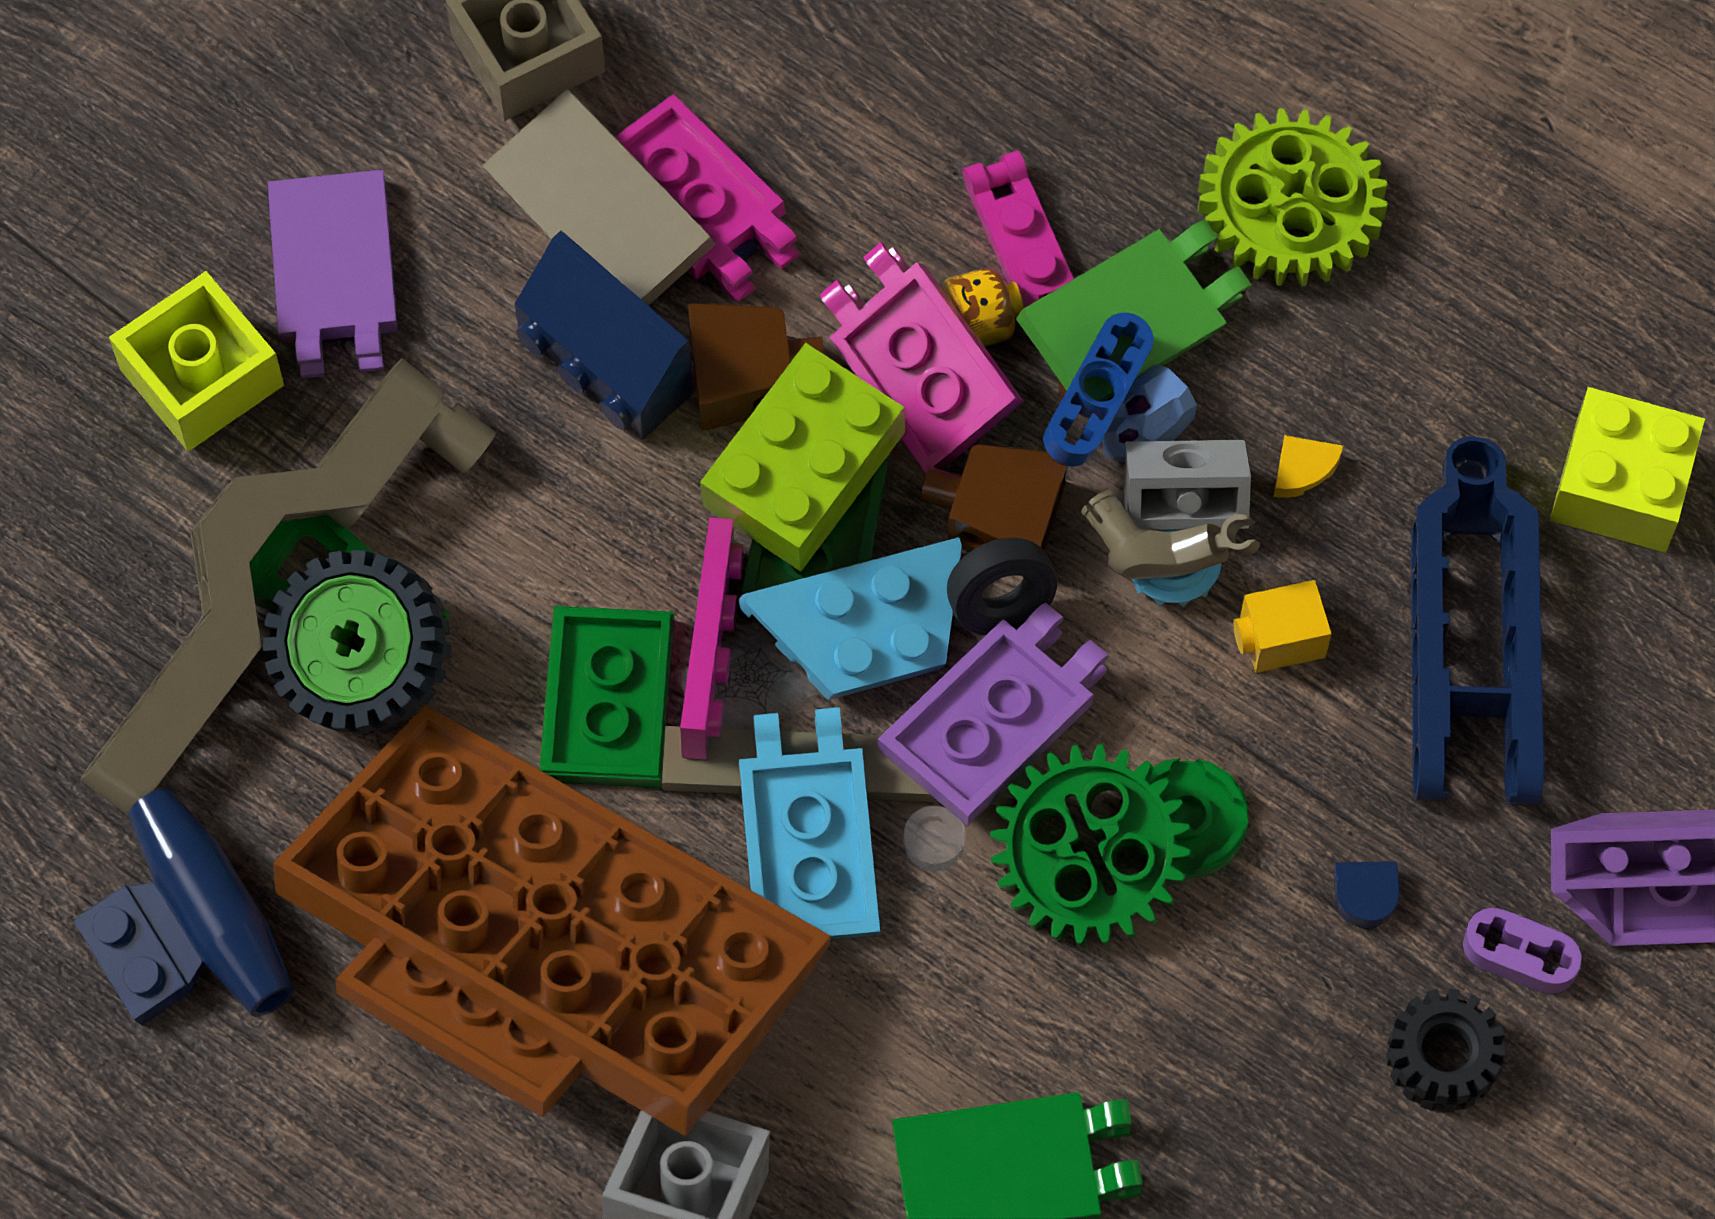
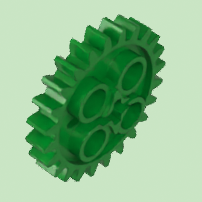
[990,744,1193,947]

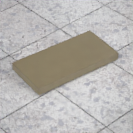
[482,89,716,305]

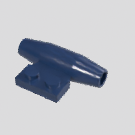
[73,788,295,1025]

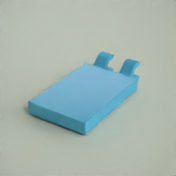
[739,707,880,940]

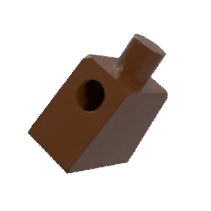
[688,303,824,431]
[921,444,1068,552]

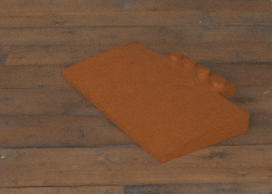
[273,705,831,1136]

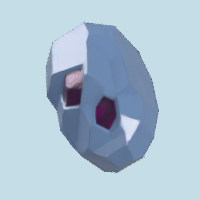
[1102,364,1197,462]

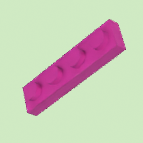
[680,517,744,760]

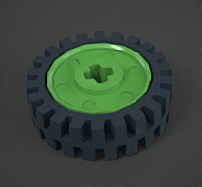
[263,550,451,734]

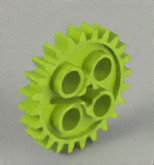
[1198,109,1388,287]

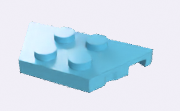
[738,537,962,700]

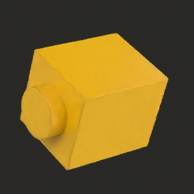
[1233,580,1331,673]

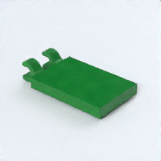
[892,1092,1143,1219]

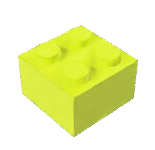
[109,271,284,452]
[1550,387,1705,553]

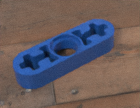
[1043,313,1154,466]

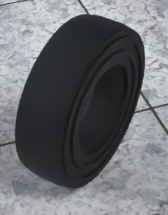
[947,538,1057,635]

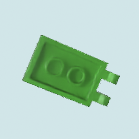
[1016,219,1252,402]

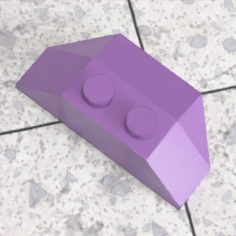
[1551,810,1715,946]

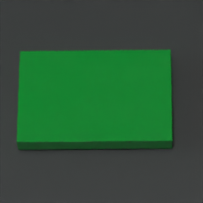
[539,606,675,788]

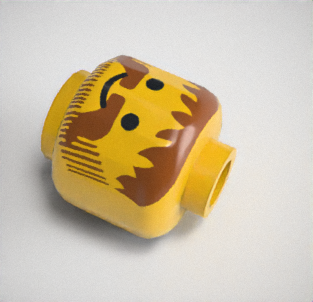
[942,267,1024,347]

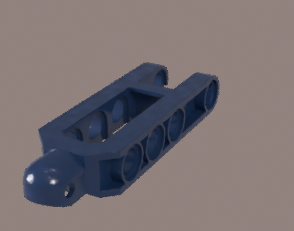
[1411,437,1544,806]

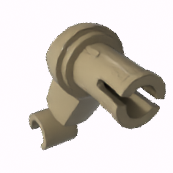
[1081,489,1260,579]

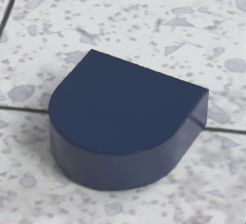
[1333,861,1399,928]

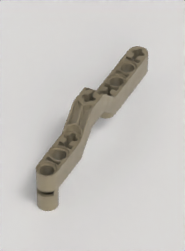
[80,358,496,817]

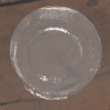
[904,806,966,871]

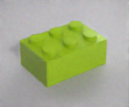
[700,343,905,571]

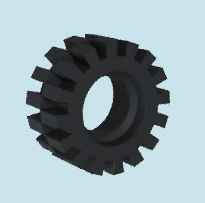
[1386,988,1506,1112]

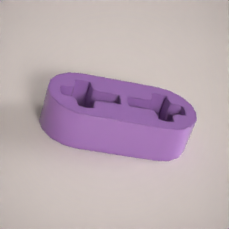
[1463,907,1582,994]

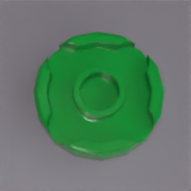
[1132,758,1248,879]

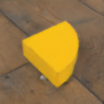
[1273,435,1343,498]

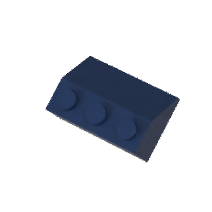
[515,230,693,440]

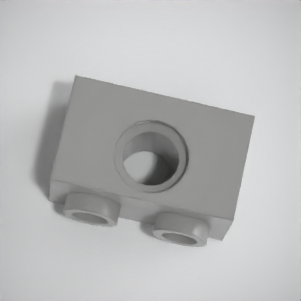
[1124,440,1251,530]

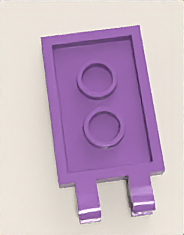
[268,170,398,379]
[878,602,1108,826]

